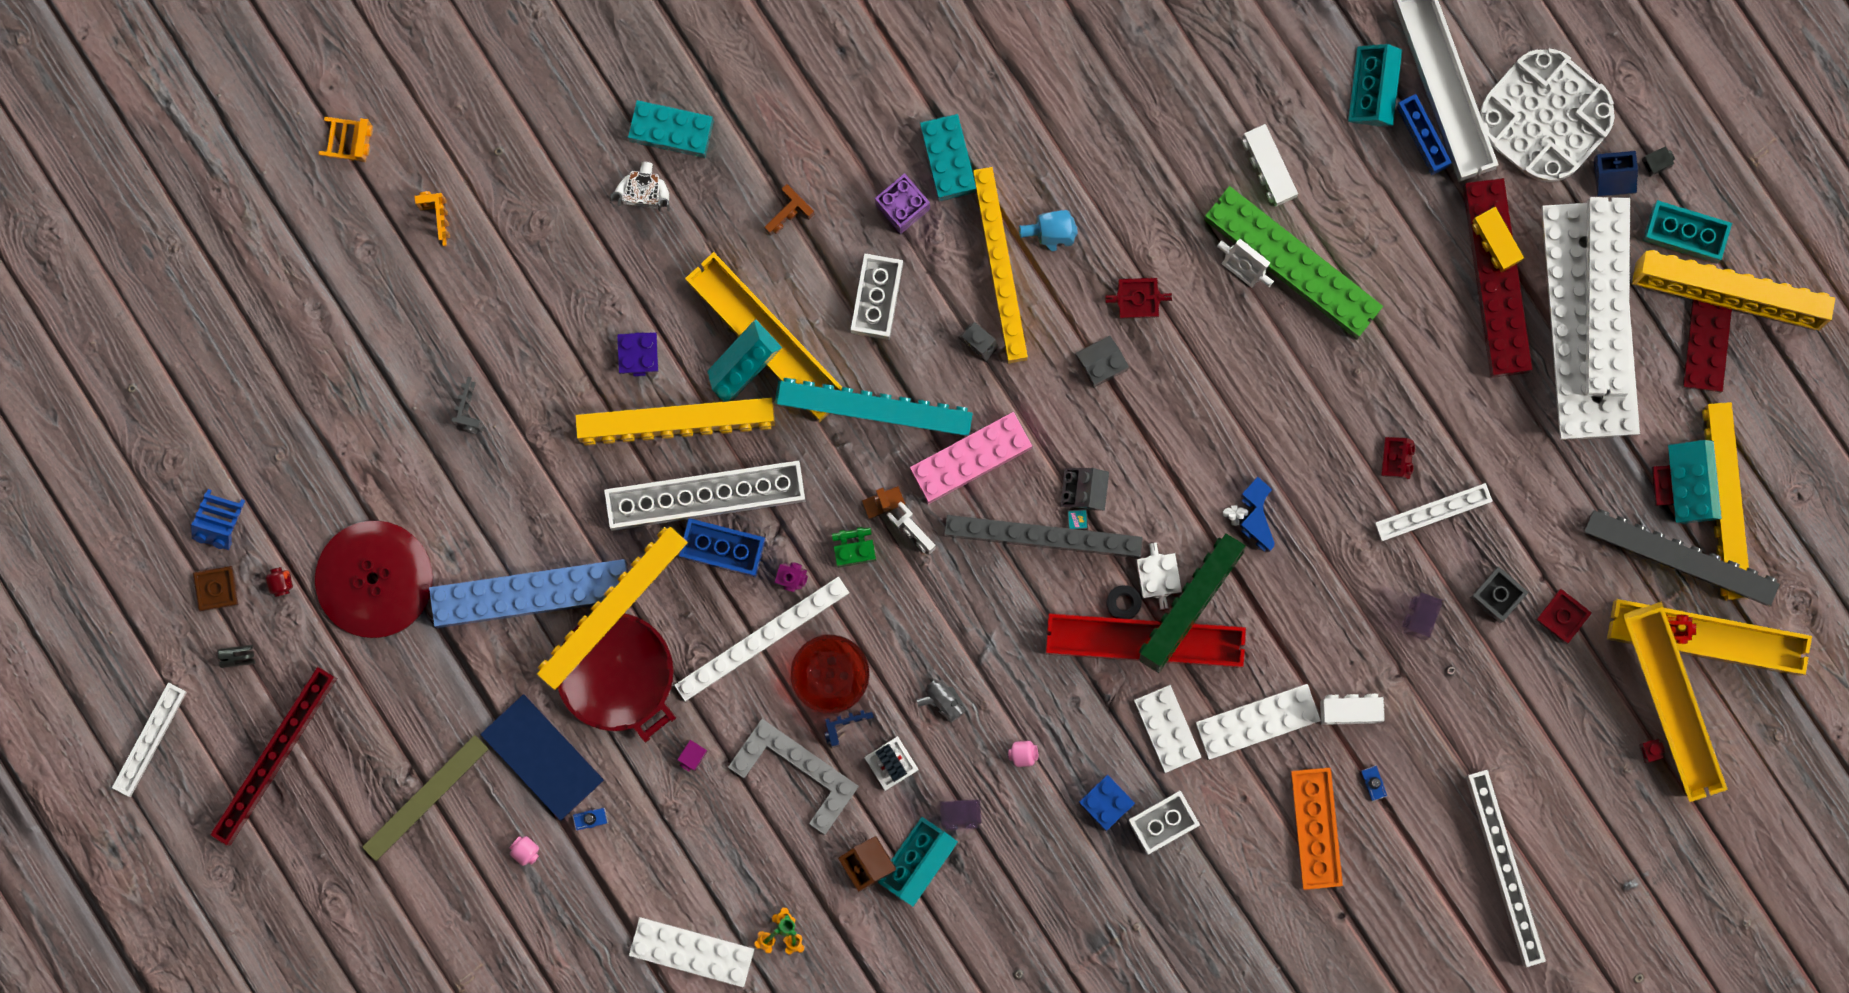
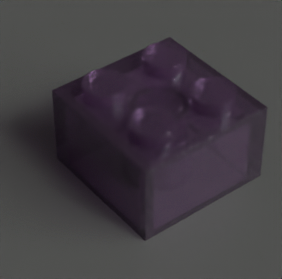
[1402,592,1443,640]
[940,799,981,830]

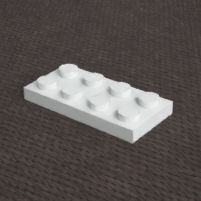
[1134,685,1202,773]

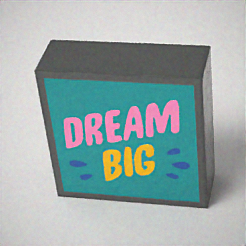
[1067,509,1088,530]

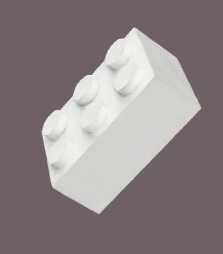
[1320,694,1384,725]
[1128,791,1200,855]

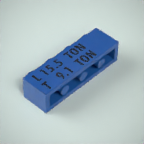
[1396,94,1452,175]

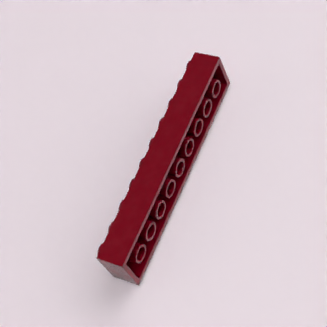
[1463,178,1532,378]

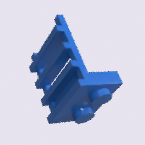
[191,489,245,550]

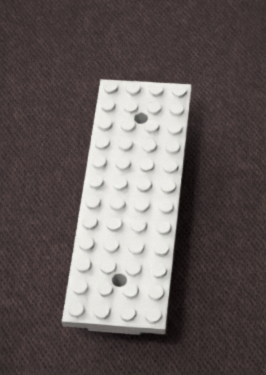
[1541,203,1640,440]

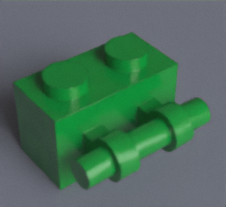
[832,527,876,568]

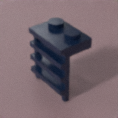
[824,710,874,748]

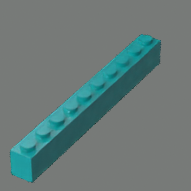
[774,377,973,436]

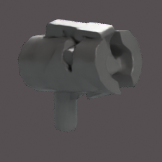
[916,680,965,723]

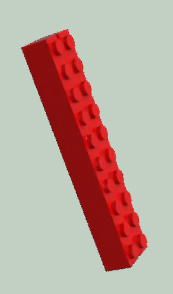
[1046,614,1246,668]

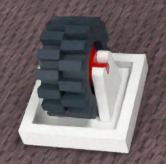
[864,736,919,791]

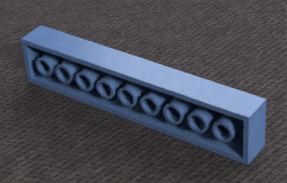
[429,559,628,628]

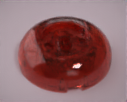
[791,635,870,714]

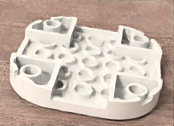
[1480,49,1615,182]

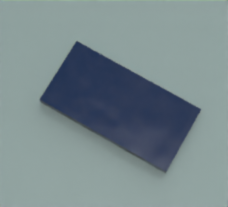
[480,694,604,821]

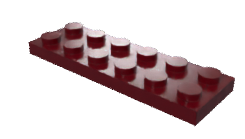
[1683,299,1732,393]

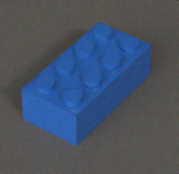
[679,518,766,578]

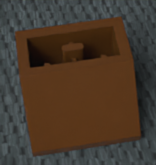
[838,836,897,892]

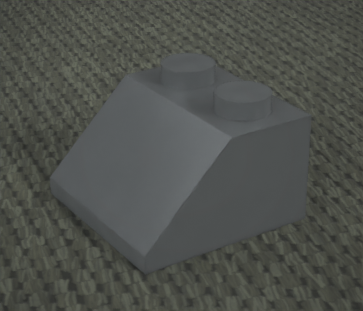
[1075,336,1129,388]

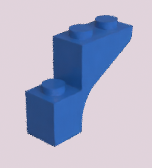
[1240,477,1275,552]

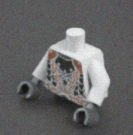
[610,162,670,211]

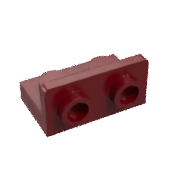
[1381,437,1415,479]

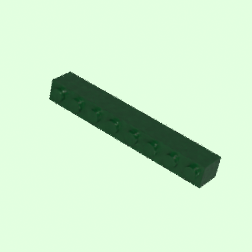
[1138,533,1246,673]

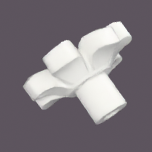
[1223,505,1248,526]

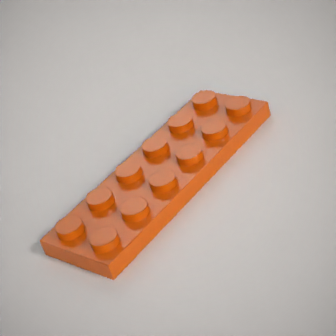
[1291,768,1343,890]

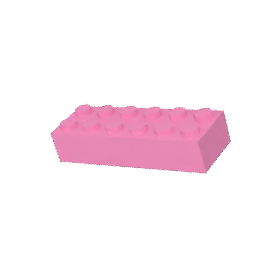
[910,412,1032,504]

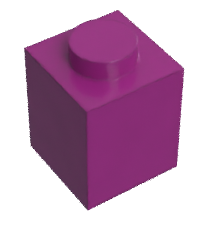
[678,740,708,772]

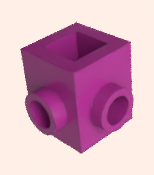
[775,562,808,592]

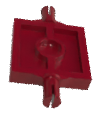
[1105,278,1172,319]

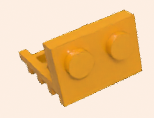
[319,117,373,162]
[415,191,450,246]

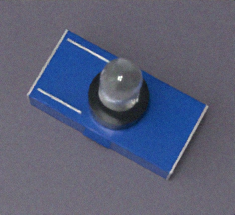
[1361,766,1387,801]
[573,808,608,831]

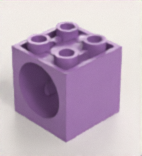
[875,173,930,234]

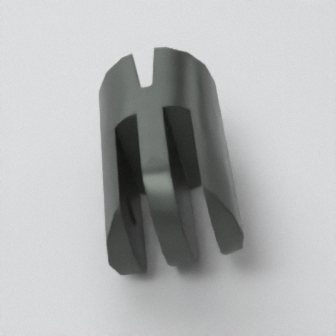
[217,645,256,668]

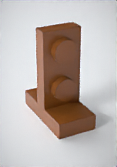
[764,184,815,236]
[862,486,906,519]

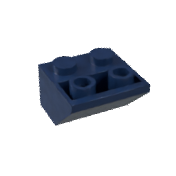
[1593,151,1638,197]

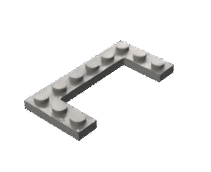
[728,719,859,835]

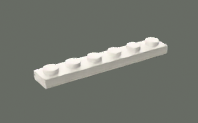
[1375,483,1493,542]
[112,683,187,797]

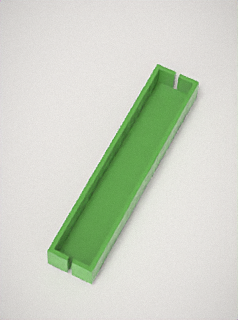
[1204,186,1383,340]

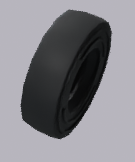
[1106,585,1142,619]

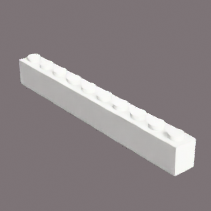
[1466,770,1546,967]

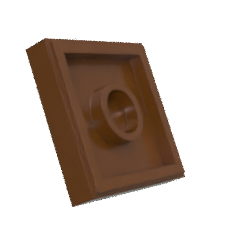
[193,566,239,612]

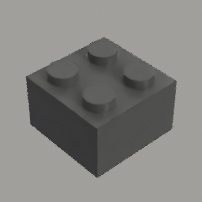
[1470,566,1529,623]

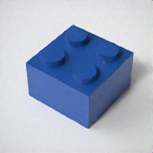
[1079,775,1135,831]

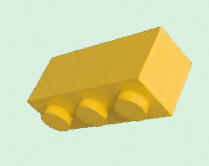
[1472,207,1524,272]

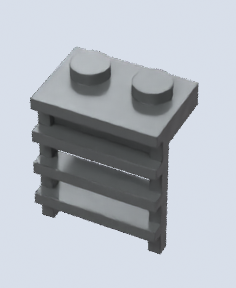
[452,377,484,434]

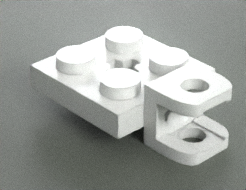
[886,501,935,554]

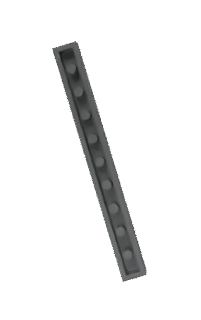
[1584,509,1780,607]
[945,515,1143,559]

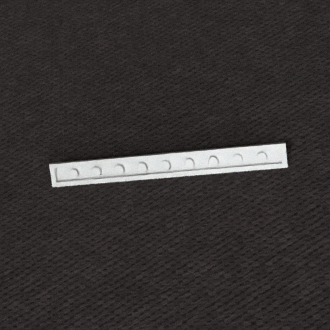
[675,577,850,702]

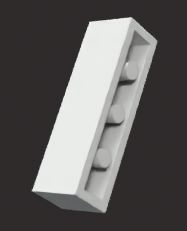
[1242,124,1298,207]

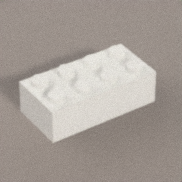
[851,253,903,340]

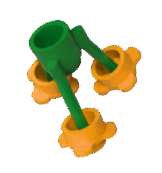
[754,908,804,955]

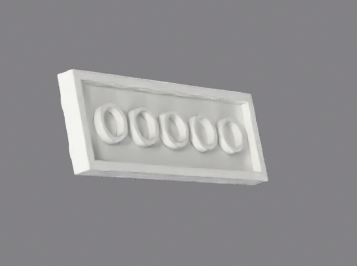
[1196,684,1321,760]
[629,917,755,987]

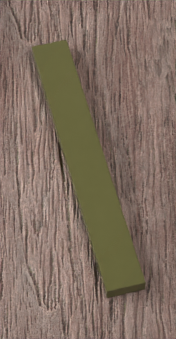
[362,735,489,861]

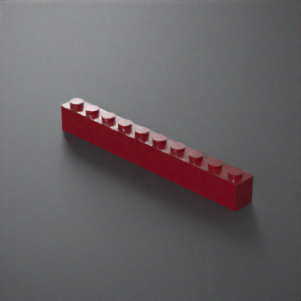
[210,667,338,846]

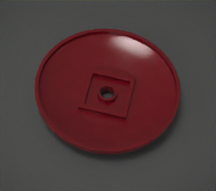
[315,521,433,638]

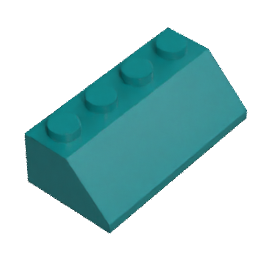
[1348,44,1402,126]
[707,319,782,402]
[878,817,958,907]

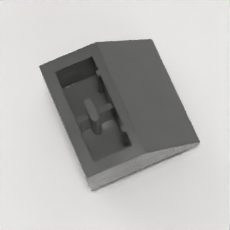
[1060,468,1109,511]

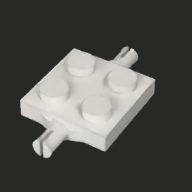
[1217,239,1274,287]
[1136,543,1182,610]

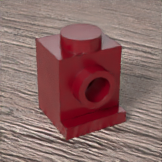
[1639,739,1665,763]

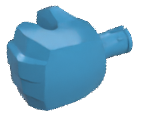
[1019,210,1078,251]

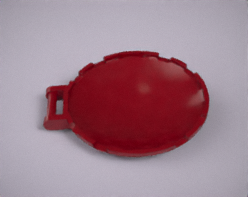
[558,613,676,743]

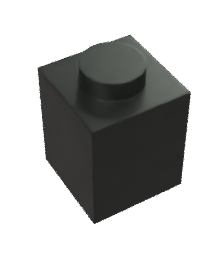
[1642,146,1675,177]

